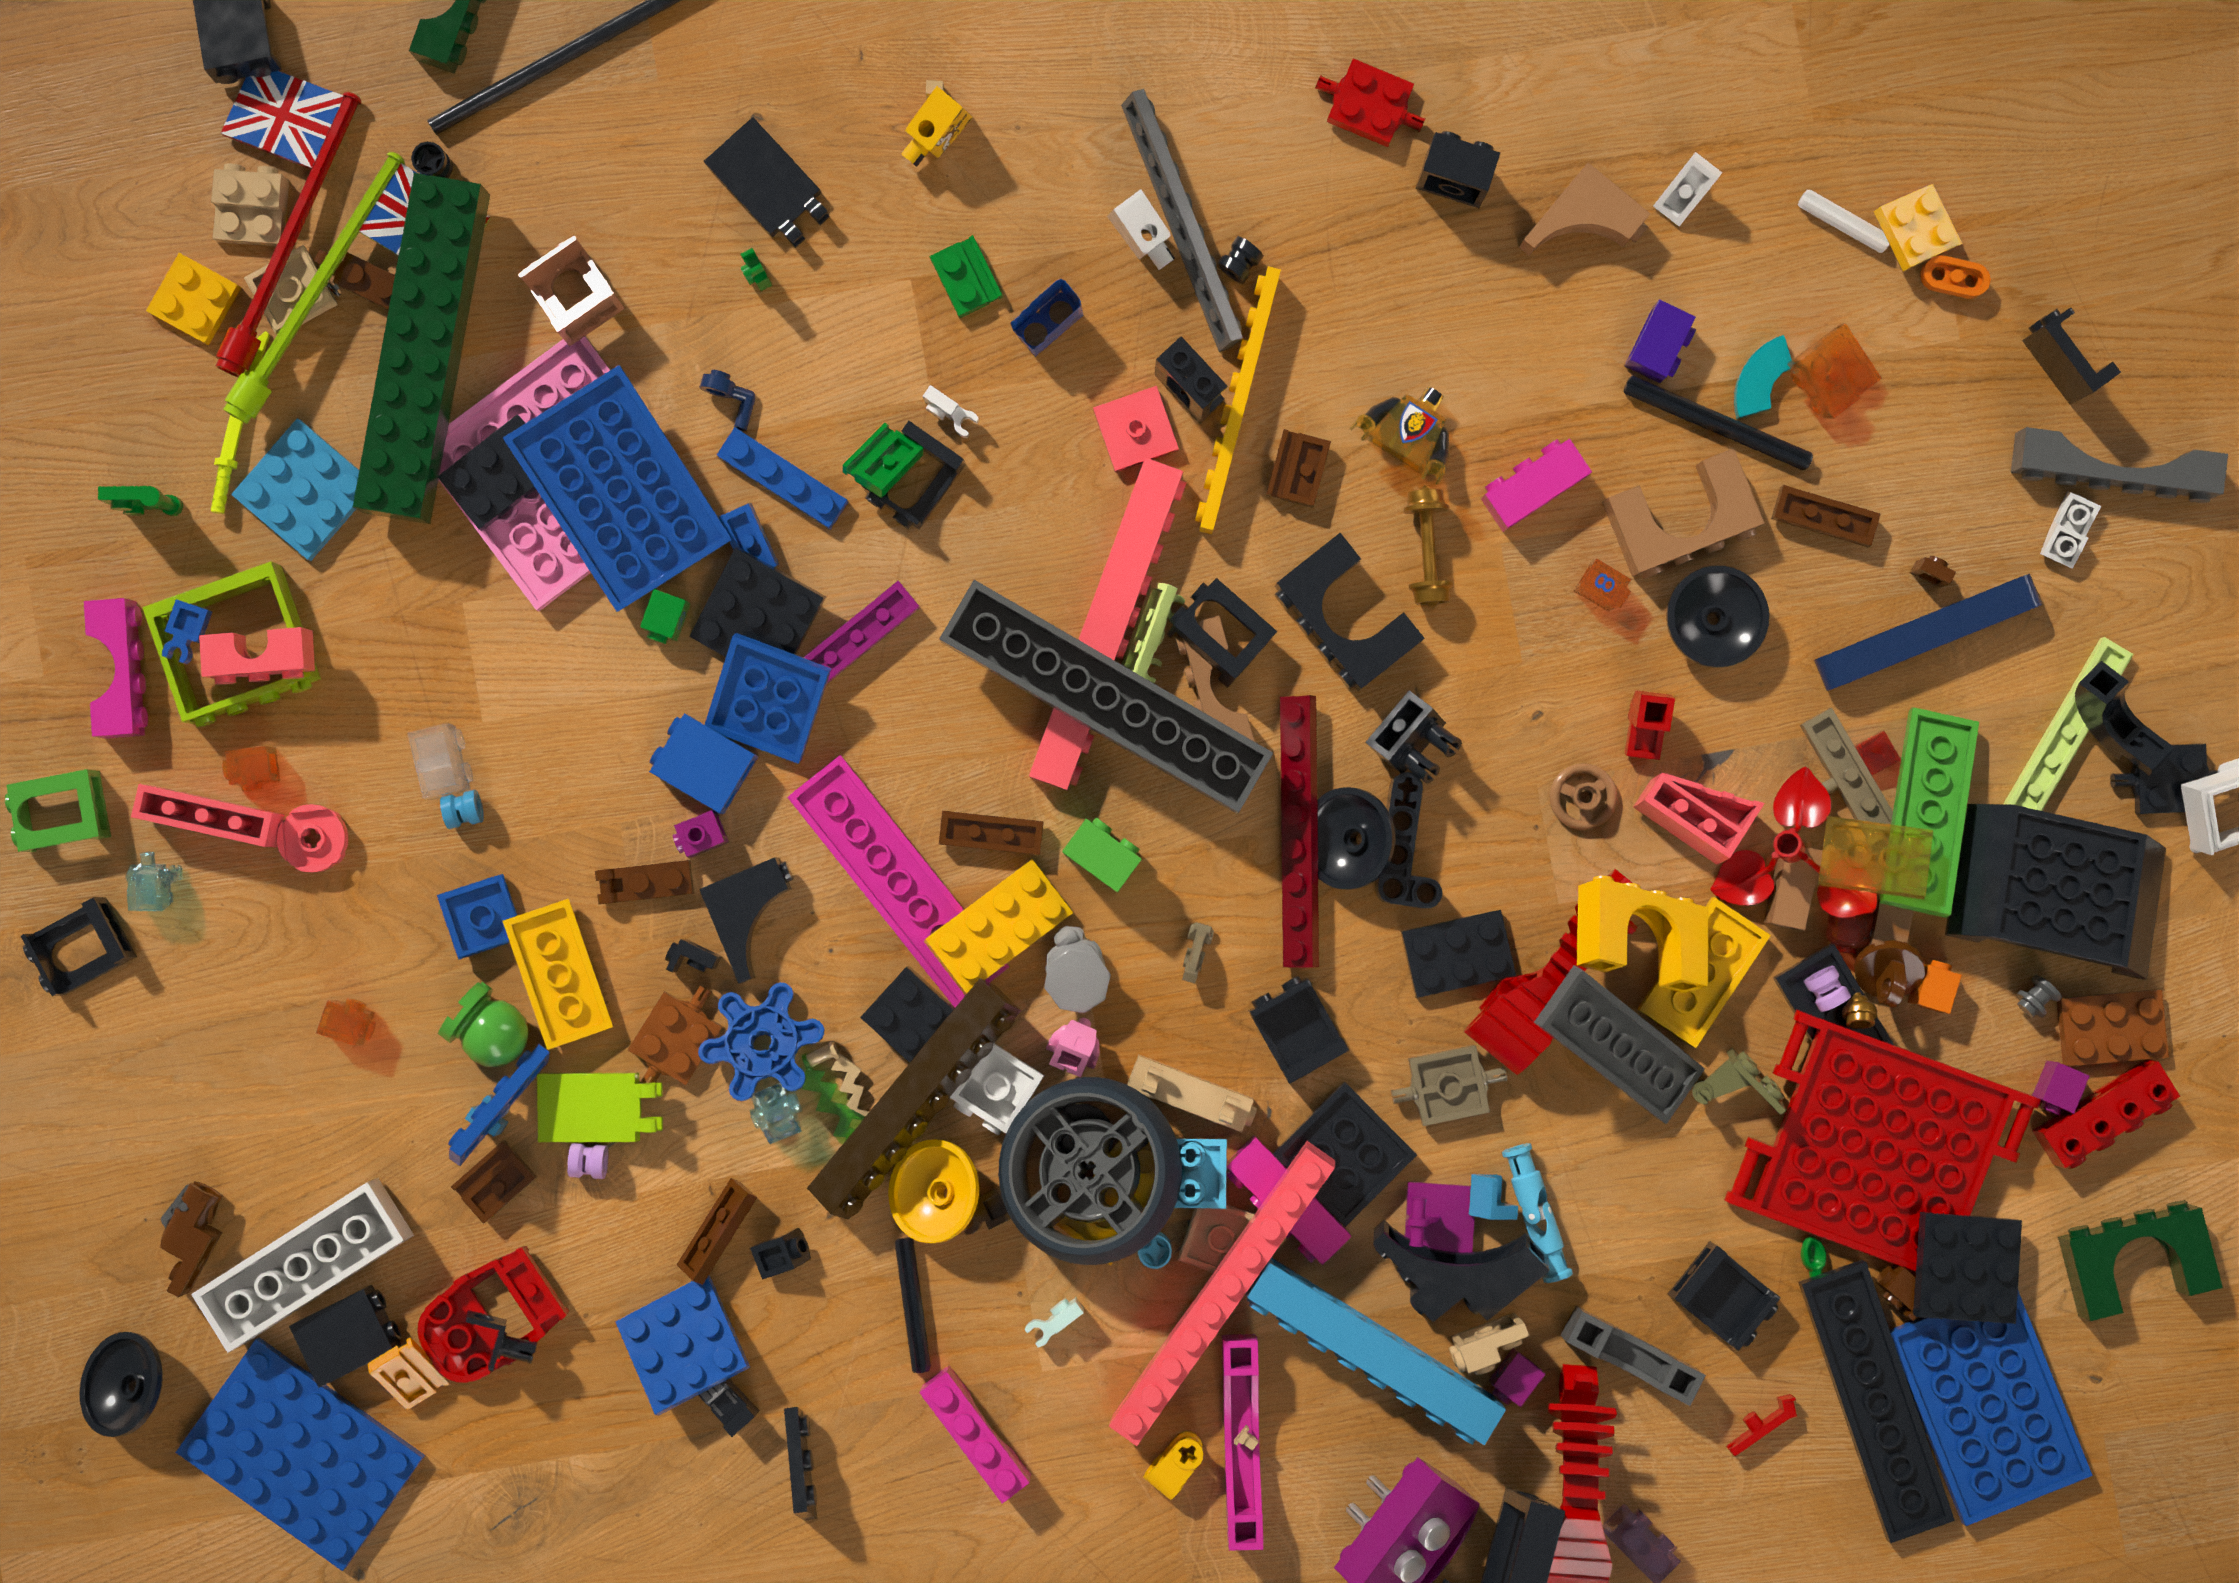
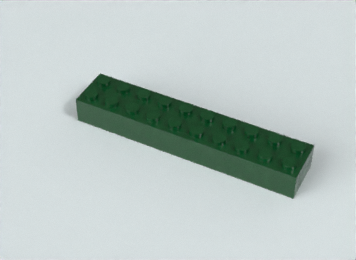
[352,173,490,524]

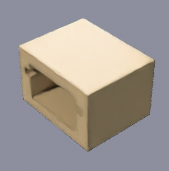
[926,80,944,98]

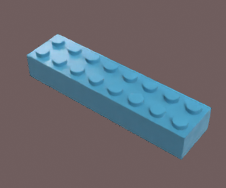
[1246,1257,1506,1445]

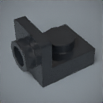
[665,939,722,973]
[750,1228,811,1280]

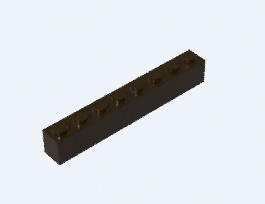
[807,978,1021,1220]

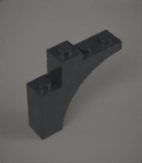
[1373,1220,1550,1322]

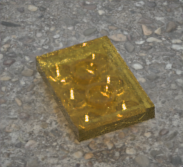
[1818,816,1933,900]

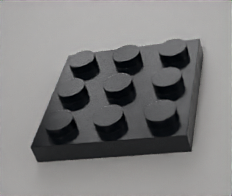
[689,547,826,657]
[1272,1082,1417,1227]
[1913,1212,2022,1324]

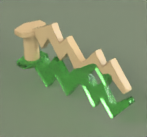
[802,1041,869,1141]

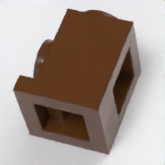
[1876,1264,1917,1321]

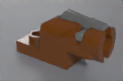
[160,1181,222,1297]

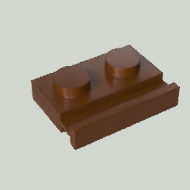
[1266,429,1331,508]
[451,1140,537,1224]

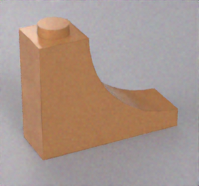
[1519,163,1651,256]

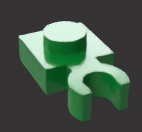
[740,248,773,291]

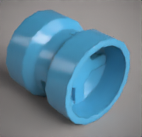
[440,789,484,829]

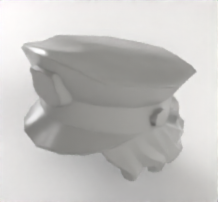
[1044,926,1111,1013]

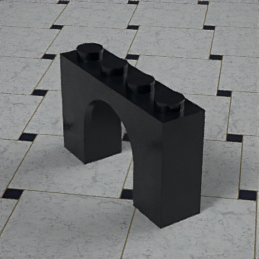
[1274,533,1425,691]

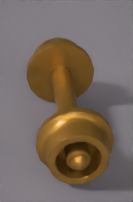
[1404,485,1454,609]

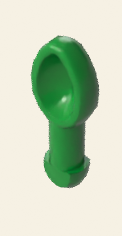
[1800,1236,1827,1278]

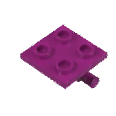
[1404,1182,1475,1253]

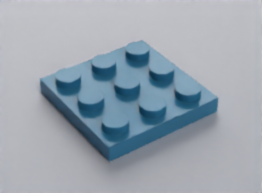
[231,418,359,561]

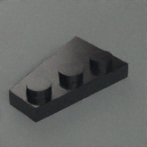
[784,1407,818,1521]

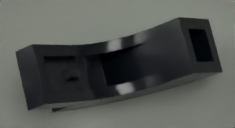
[2075,661,2175,776]

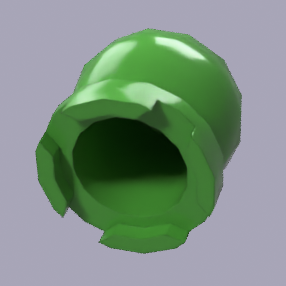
[438,982,528,1067]

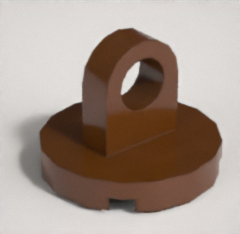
[1854,940,1925,1008]

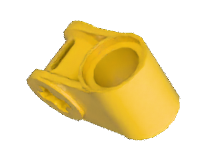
[1143,1431,1203,1500]

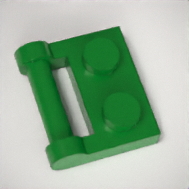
[98,486,183,516]

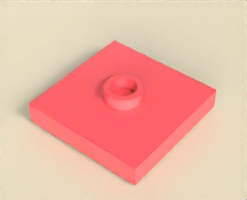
[1093,386,1179,472]

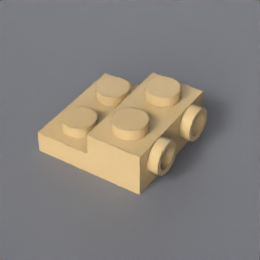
[211,163,289,246]
[1448,1313,1529,1375]

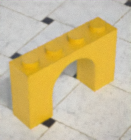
[1577,876,1708,993]

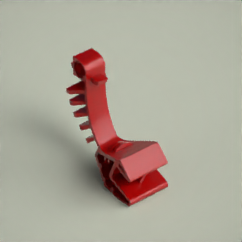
[1464,869,1638,1075]
[1547,1364,1617,1583]

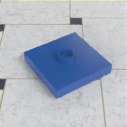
[437,874,517,960]

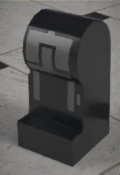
[699,1378,760,1437]

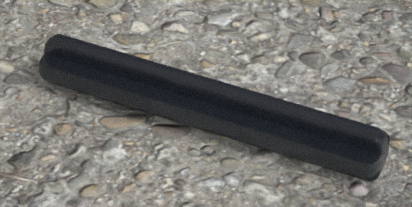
[895,1237,931,1373]

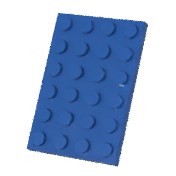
[503,365,732,612]
[1890,1291,2093,1526]
[175,1337,425,1571]

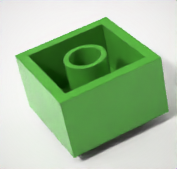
[1062,818,1142,893]

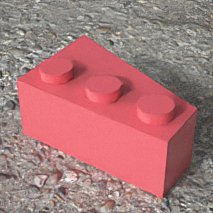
[1633,773,1765,865]

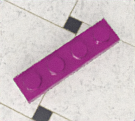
[804,581,920,685]

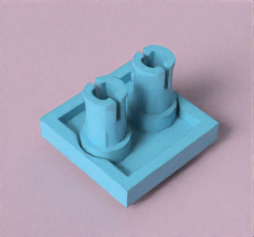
[1174,1139,1227,1209]

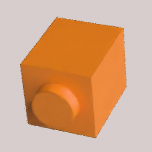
[1908,960,1962,1014]

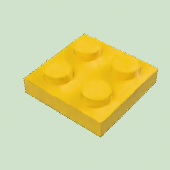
[1873,184,1962,271]
[146,253,242,346]

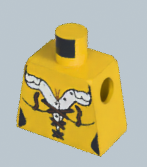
[901,86,973,167]

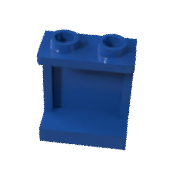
[649,713,759,814]

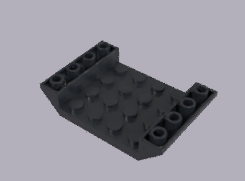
[1945,804,2166,980]

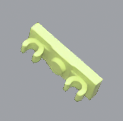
[1121,581,1185,683]

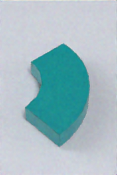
[1734,335,1794,419]

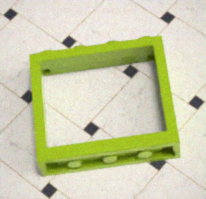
[142,561,321,727]

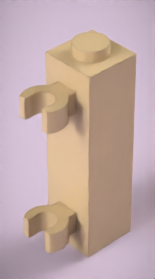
[1127,1054,1257,1132]

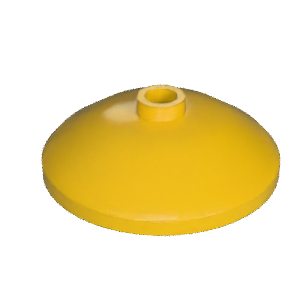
[888,1139,979,1243]

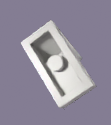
[1653,152,1722,226]

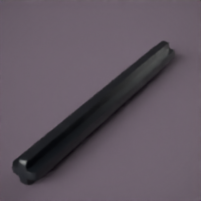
[1623,376,1813,470]

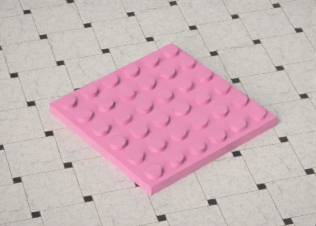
[439,336,610,611]

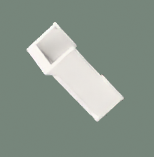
[2181,758,2239,855]

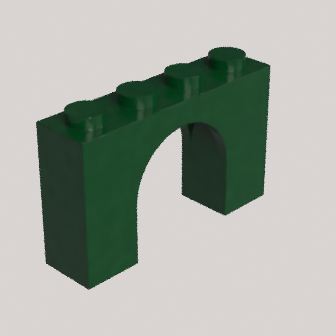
[2058,1200,2223,1321]

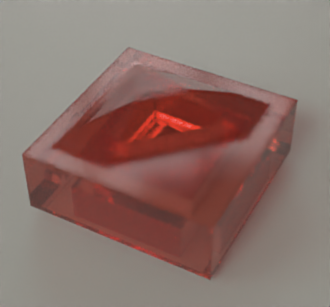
[1854,729,1901,775]

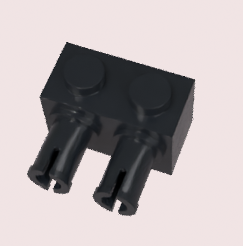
[1365,690,1462,784]

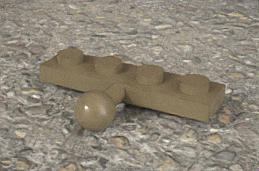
[1800,708,1893,842]

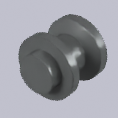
[2016,974,2062,1018]

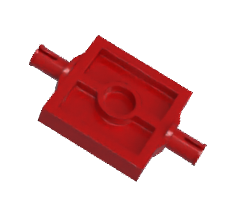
[1315,58,1426,147]

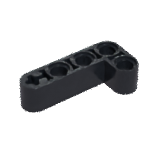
[1375,772,1442,908]

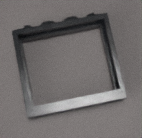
[1481,1487,1565,1583]

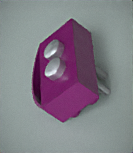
[1334,1457,1480,1583]

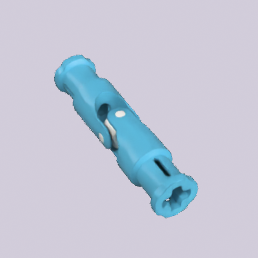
[1502,1143,1573,1283]

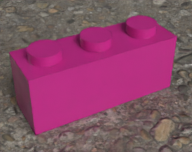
[1481,438,1592,532]

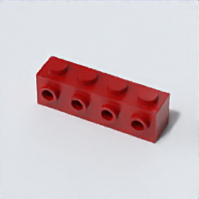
[2032,1059,2181,1169]

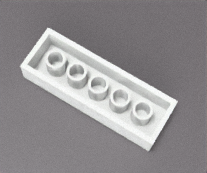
[191,1178,414,1353]

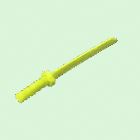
[211,331,270,514]

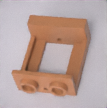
[519,236,625,347]

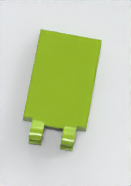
[537,1072,663,1142]

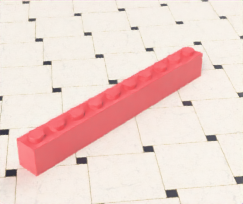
[1029,458,1187,791]
[1109,1141,1335,1446]

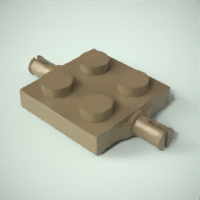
[1391,1045,1507,1126]

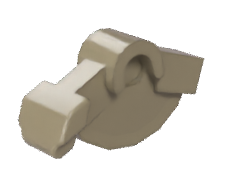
[1182,922,1214,984]

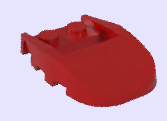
[417,1246,569,1383]

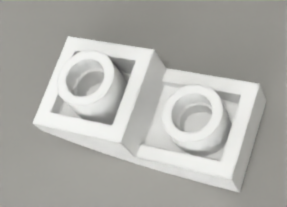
[2040,491,2101,569]

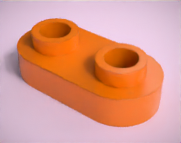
[1920,255,1991,299]

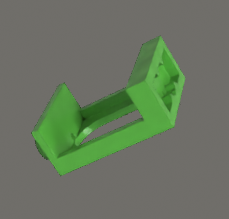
[5,769,111,852]

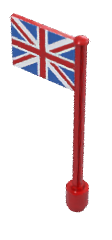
[215,71,362,377]

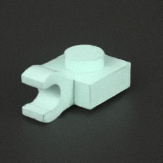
[1025,1297,1084,1347]

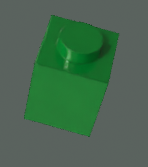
[640,589,691,644]

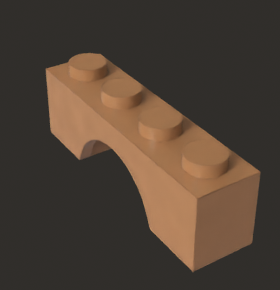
[1175,616,1254,741]

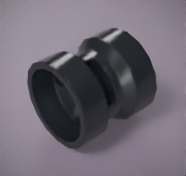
[411,141,453,178]
[1217,236,1264,284]

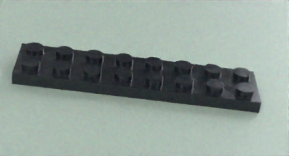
[1798,1260,1955,1544]

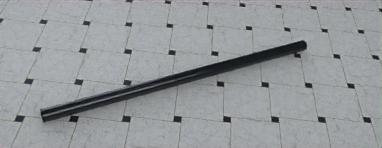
[427,0,682,135]

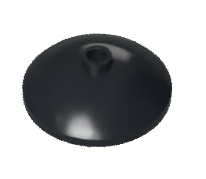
[1666,566,1769,668]
[1317,787,1395,890]
[79,1332,163,1437]

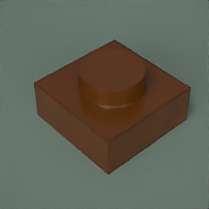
[1910,556,1956,588]

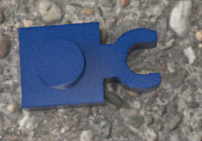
[162,599,213,664]

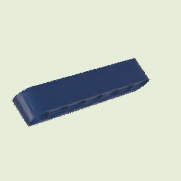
[1814,573,2043,691]

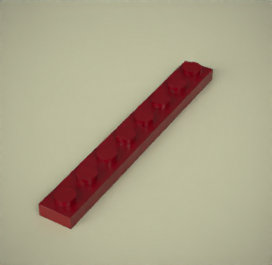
[1280,695,1319,968]

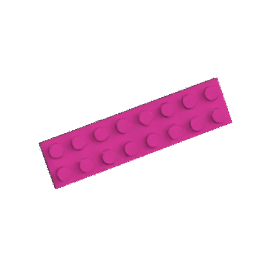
[787,755,1010,1008]

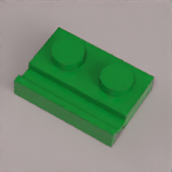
[929,235,1003,319]
[843,423,924,498]

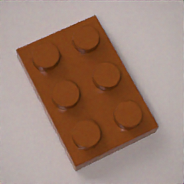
[2057,989,2169,1066]

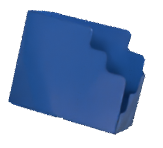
[1010,279,1084,357]

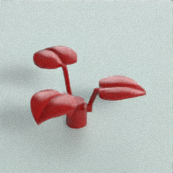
[1710,767,1877,918]

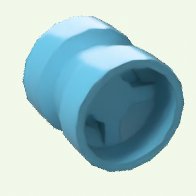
[1138,1232,1172,1269]

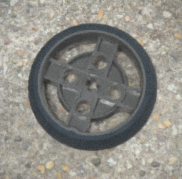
[998,1077,1182,1265]

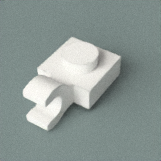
[923,385,979,438]

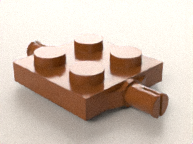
[628,985,723,1085]

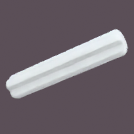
[1798,190,1889,253]

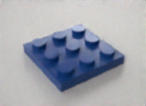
[705,633,832,764]
[615,1275,750,1416]

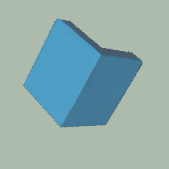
[1469,1174,1518,1220]

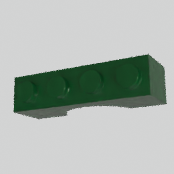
[408,0,486,74]

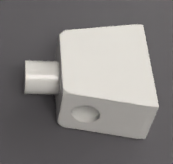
[1107,190,1175,270]

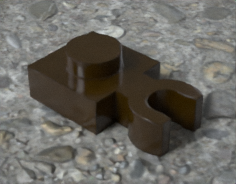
[964,1186,1011,1235]

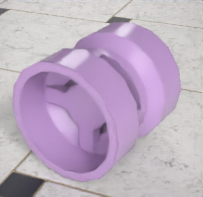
[1804,966,1851,1012]
[568,1143,608,1179]

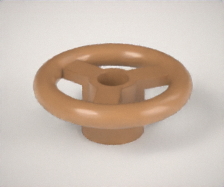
[1550,763,1617,831]

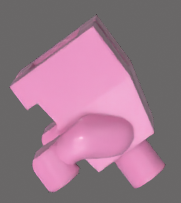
[1046,1018,1100,1078]

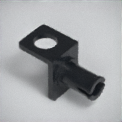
[465,1310,537,1371]

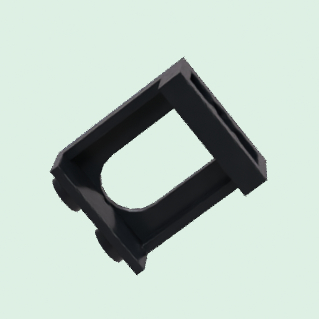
[1155,336,1228,424]
[862,421,966,530]
[1167,578,1277,688]
[21,897,137,996]

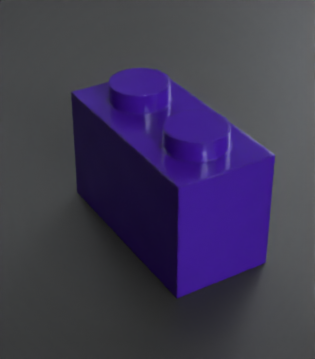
[1624,299,1696,383]

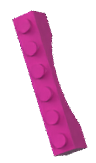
[1222,1334,1263,1551]

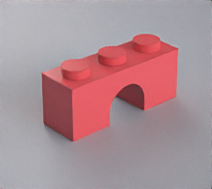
[199,627,315,684]

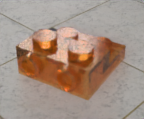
[1788,323,1882,419]

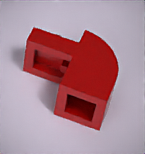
[1624,690,1675,760]

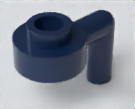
[699,370,756,431]

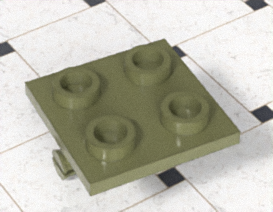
[1692,1048,1786,1115]

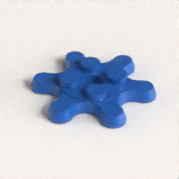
[698,982,825,1101]

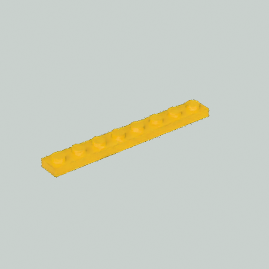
[1195,266,1281,535]

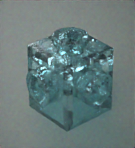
[750,1083,802,1144]

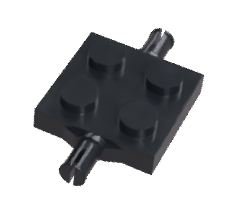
[2110,743,2218,814]

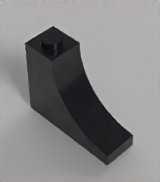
[699,857,794,984]

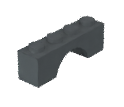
[1560,1306,1706,1406]

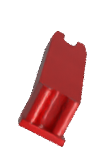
[1726,1394,1797,1456]

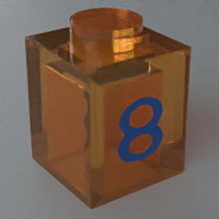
[1574,558,1631,612]

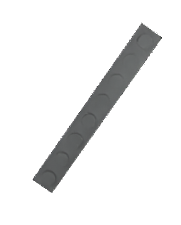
[1121,89,1243,352]

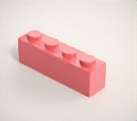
[131,784,285,848]

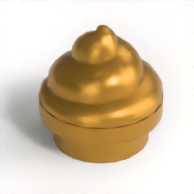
[1842,992,1878,1029]

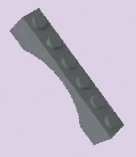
[2011,427,2228,503]

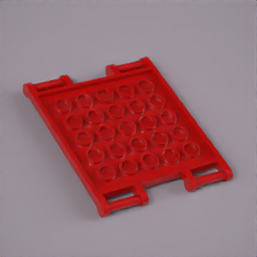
[1724,1009,2041,1271]

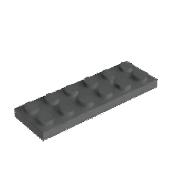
[1534,965,1705,1124]

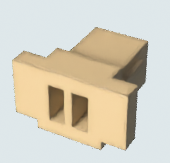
[1234,1424,1259,1451]

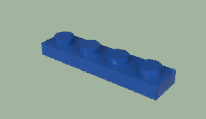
[717,427,849,530]
[448,1044,550,1166]

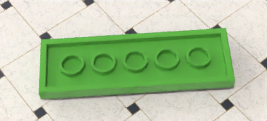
[1879,707,1979,918]

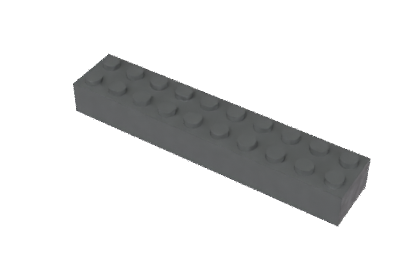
[939,580,1273,814]

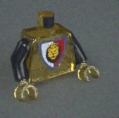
[1350,387,1449,485]

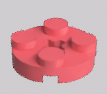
[277,804,348,872]

